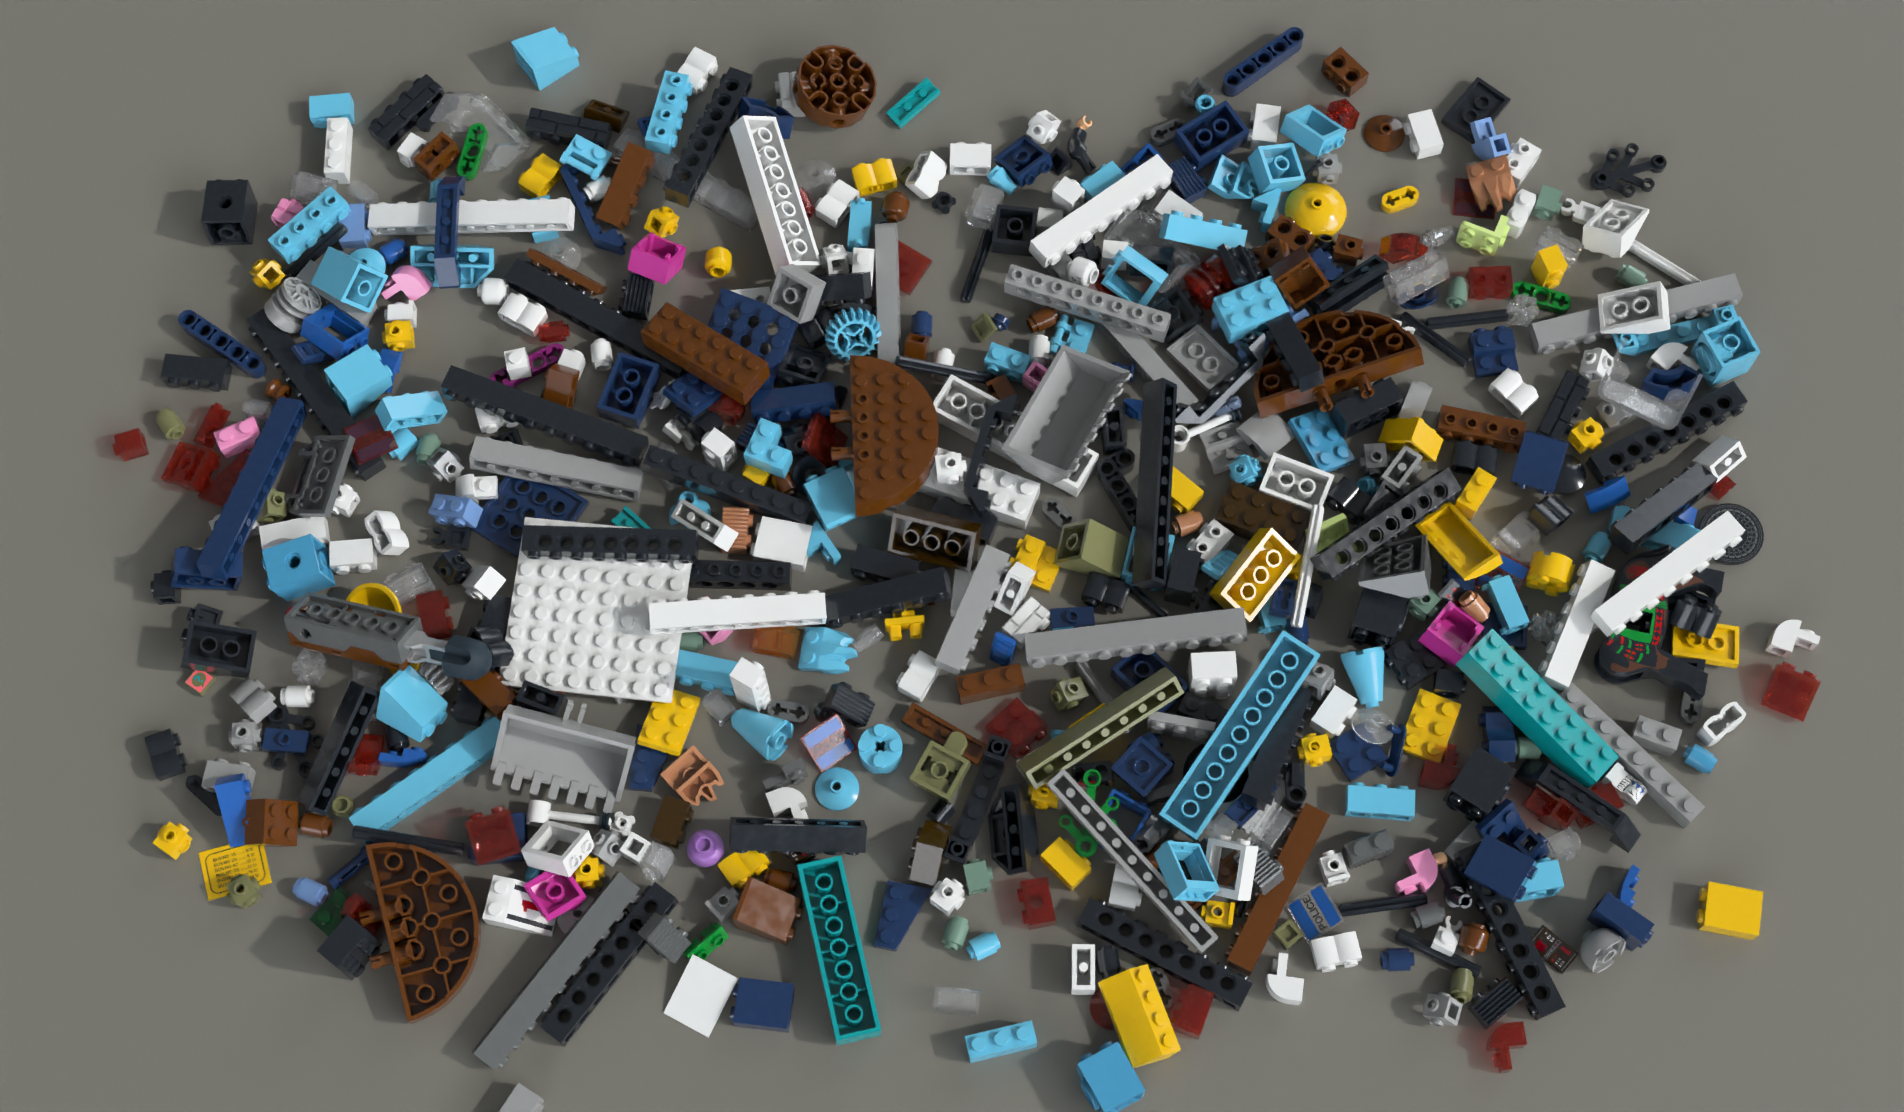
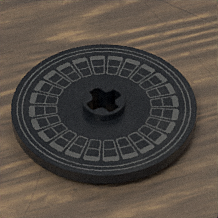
[1698,503,1764,565]

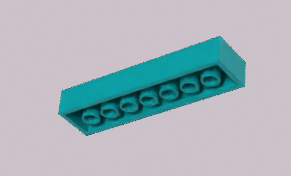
[1456,628,1619,788]
[797,855,881,1046]

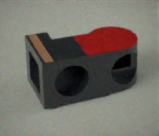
[1071,761,1114,787]

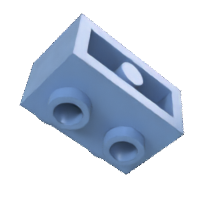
[428,494,483,528]

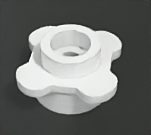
[610,811,635,837]

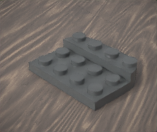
[284,435,355,518]

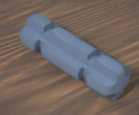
[1208,396,1242,420]

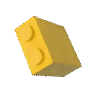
[1696,881,1763,940]

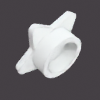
[650,386,671,410]

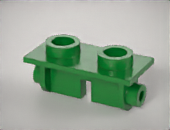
[683,922,729,960]

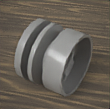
[264,277,322,334]

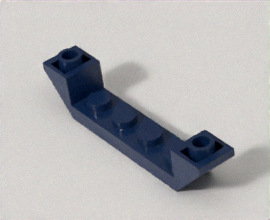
[560,156,626,255]
[434,175,465,289]

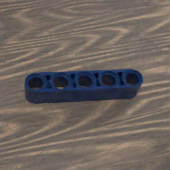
[1222,27,1304,97]
[178,310,266,379]

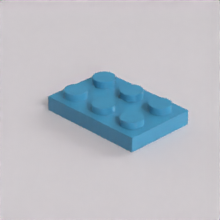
[1287,408,1356,472]

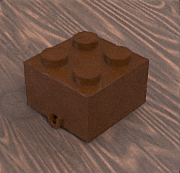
[242,799,299,847]

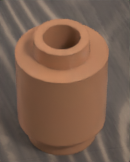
[1170,511,1204,537]
[1458,590,1490,623]

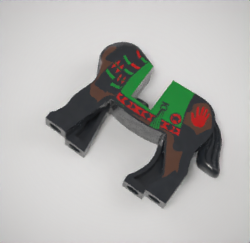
[1593,545,1725,701]

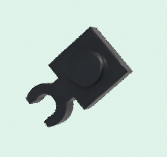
[431,526,471,551]

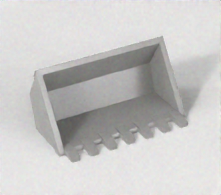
[1001,344,1132,485]
[490,700,636,814]

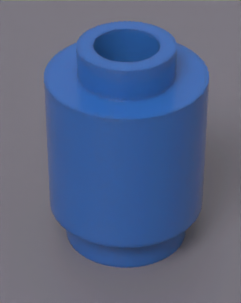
[378,238,409,265]

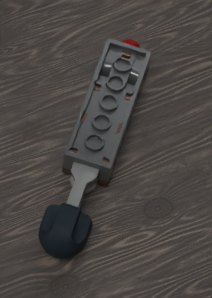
[284,592,492,680]

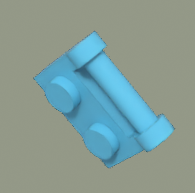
[559,134,613,181]

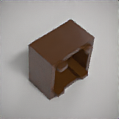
[1268,245,1330,309]

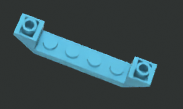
[1612,305,1738,356]

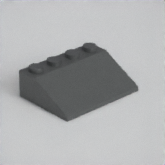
[1358,534,1432,599]

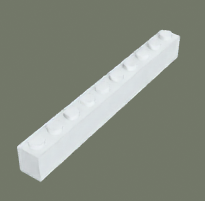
[367,197,575,236]

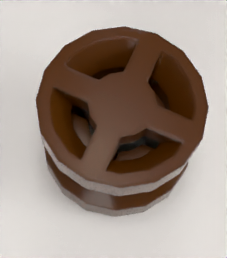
[265,378,292,402]

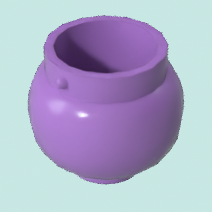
[686,829,724,867]

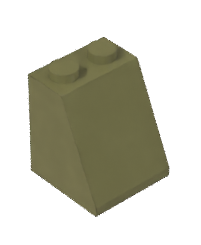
[1054,518,1129,579]

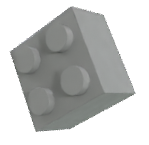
[767,264,826,324]

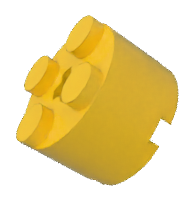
[1526,551,1575,597]

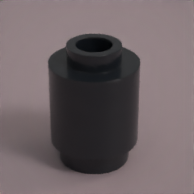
[384,724,410,753]
[1095,945,1121,980]

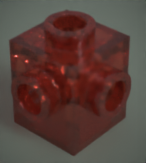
[1326,98,1360,131]

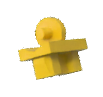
[885,609,925,641]

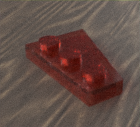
[197,449,252,508]

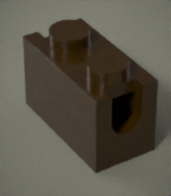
[650,795,694,849]

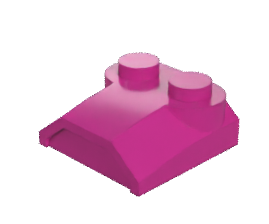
[523,871,586,922]

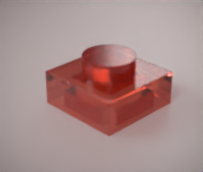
[1711,475,1736,500]

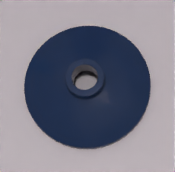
[1396,283,1438,310]

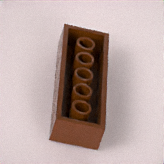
[641,302,770,406]

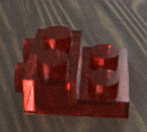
[161,441,220,493]
[1760,661,1821,722]
[985,697,1048,759]
[465,805,521,866]

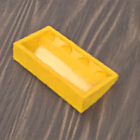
[1415,502,1503,581]

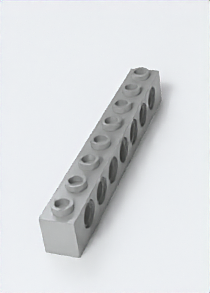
[1004,264,1171,343]

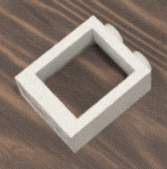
[521,820,595,877]
[1205,834,1258,901]

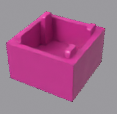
[627,233,686,285]
[1418,601,1485,667]

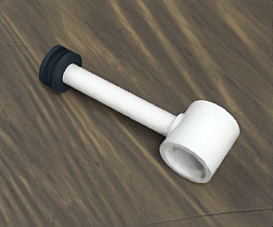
[1174,408,1242,452]
[526,800,612,831]

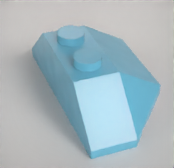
[410,244,494,288]

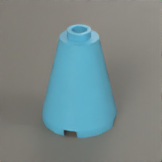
[1341,647,1384,708]
[731,708,794,761]

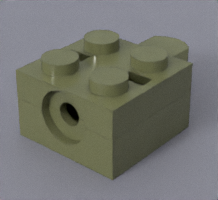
[909,732,971,803]

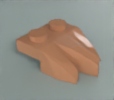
[1466,154,1517,213]
[660,745,725,806]

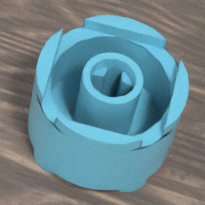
[858,724,903,774]

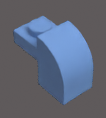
[1470,117,1511,160]

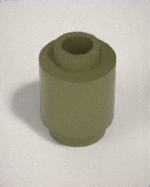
[156,408,185,440]
[1449,968,1474,1004]

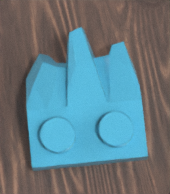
[1207,154,1259,199]
[798,627,858,674]

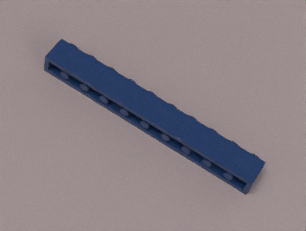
[196,397,307,581]

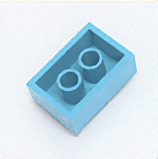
[1212,276,1289,344]

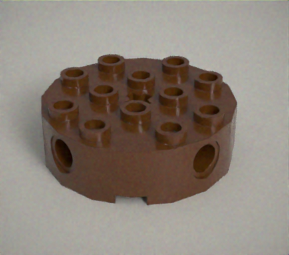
[792,45,877,129]

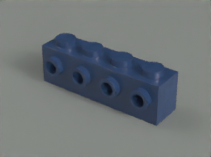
[751,381,839,424]

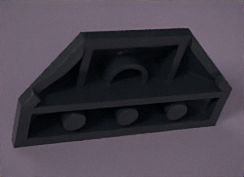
[988,783,1039,876]

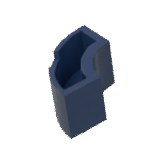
[737,97,794,139]
[1638,363,1702,402]
[1478,706,1516,762]

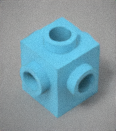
[1229,455,1264,487]

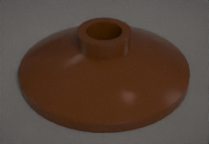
[1364,115,1405,152]

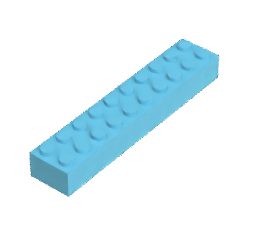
[1158,630,1321,842]

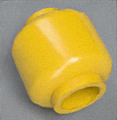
[704,246,732,278]

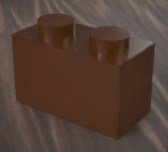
[540,363,580,409]

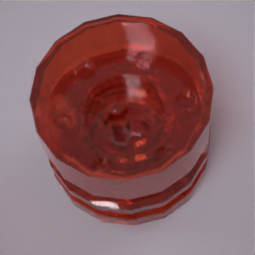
[1184,254,1239,310]

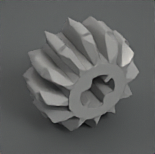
[417,662,454,695]

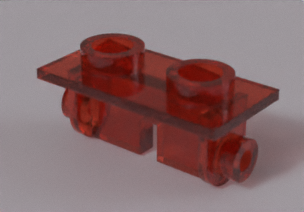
[193,403,231,449]

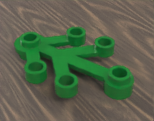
[1059,769,1119,857]

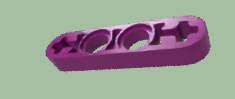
[490,343,564,387]

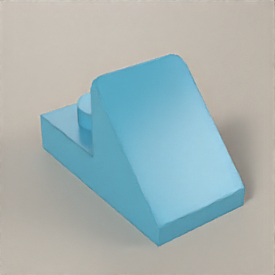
[1251,188,1282,233]
[807,521,842,566]

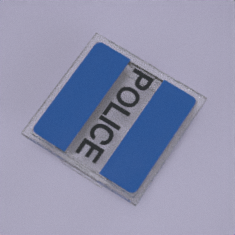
[1286,882,1345,944]

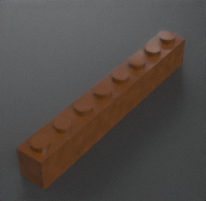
[1224,803,1330,976]

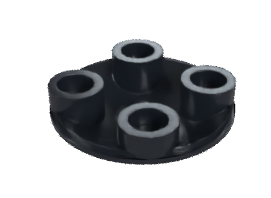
[1554,454,1586,494]

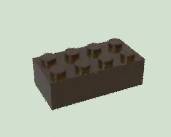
[1215,481,1311,551]
[887,504,983,572]

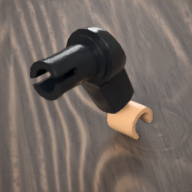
[1067,116,1097,174]
[1433,852,1472,909]

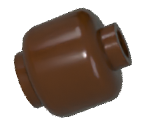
[881,191,910,223]
[1458,921,1490,956]

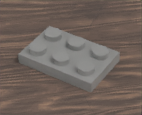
[1167,324,1239,393]
[1146,711,1216,744]

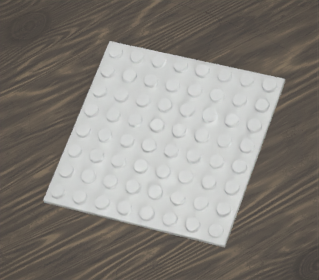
[500,517,692,703]

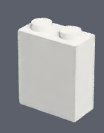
[750,516,813,573]

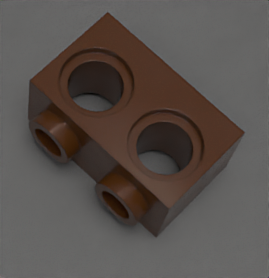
[1321,47,1369,97]
[413,131,461,182]
[1265,214,1315,253]
[1251,238,1290,278]

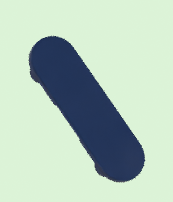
[1379,724,1407,777]

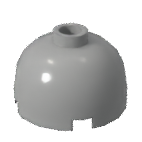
[1580,928,1626,973]

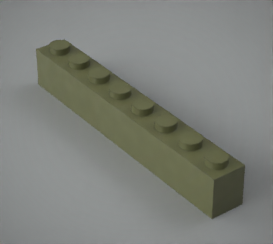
[1016,667,1184,789]

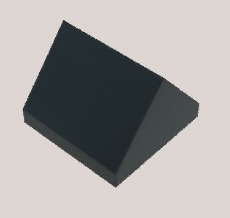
[1050,147,1072,176]
[926,799,955,824]

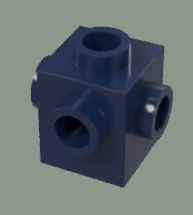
[1513,828,1550,863]

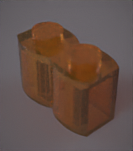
[751,626,800,660]

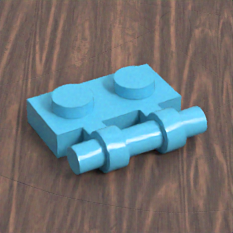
[1050,314,1095,355]

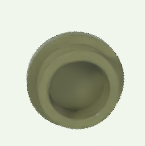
[331,795,354,817]

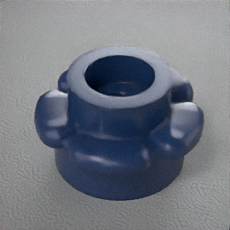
[991,313,1010,332]

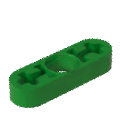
[457,123,489,181]
[1510,281,1572,314]

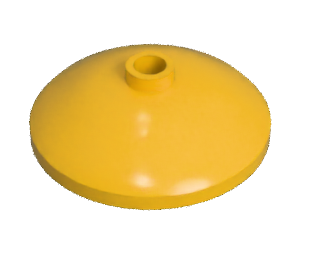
[1284,183,1347,240]
[346,583,402,613]

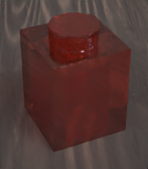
[112,428,149,462]

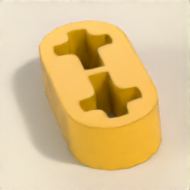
[1380,186,1419,214]

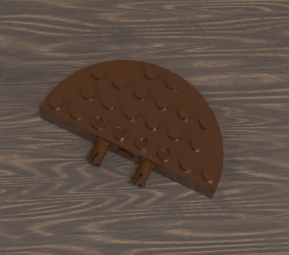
[1254,310,1424,419]
[830,355,939,517]
[359,842,481,1024]

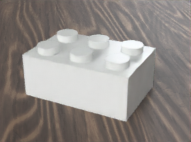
[1259,452,1335,512]
[1186,651,1237,699]

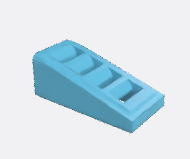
[1201,549,1238,580]

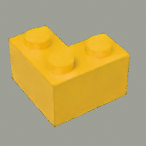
[1378,417,1443,462]

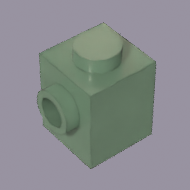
[1532,184,1563,221]
[963,859,993,896]

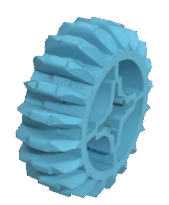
[825,307,882,362]

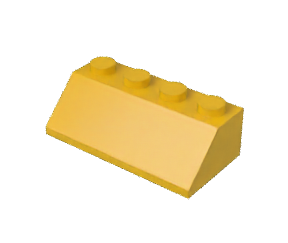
[1209,528,1301,623]
[1098,964,1181,1068]

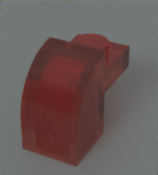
[1379,233,1428,268]
[349,733,384,776]
[1418,743,1461,790]
[1523,787,1579,831]
[340,893,384,935]
[1486,1021,1527,1074]

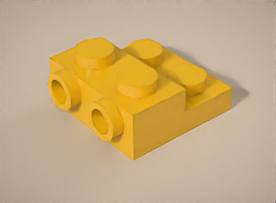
[1009,534,1060,593]

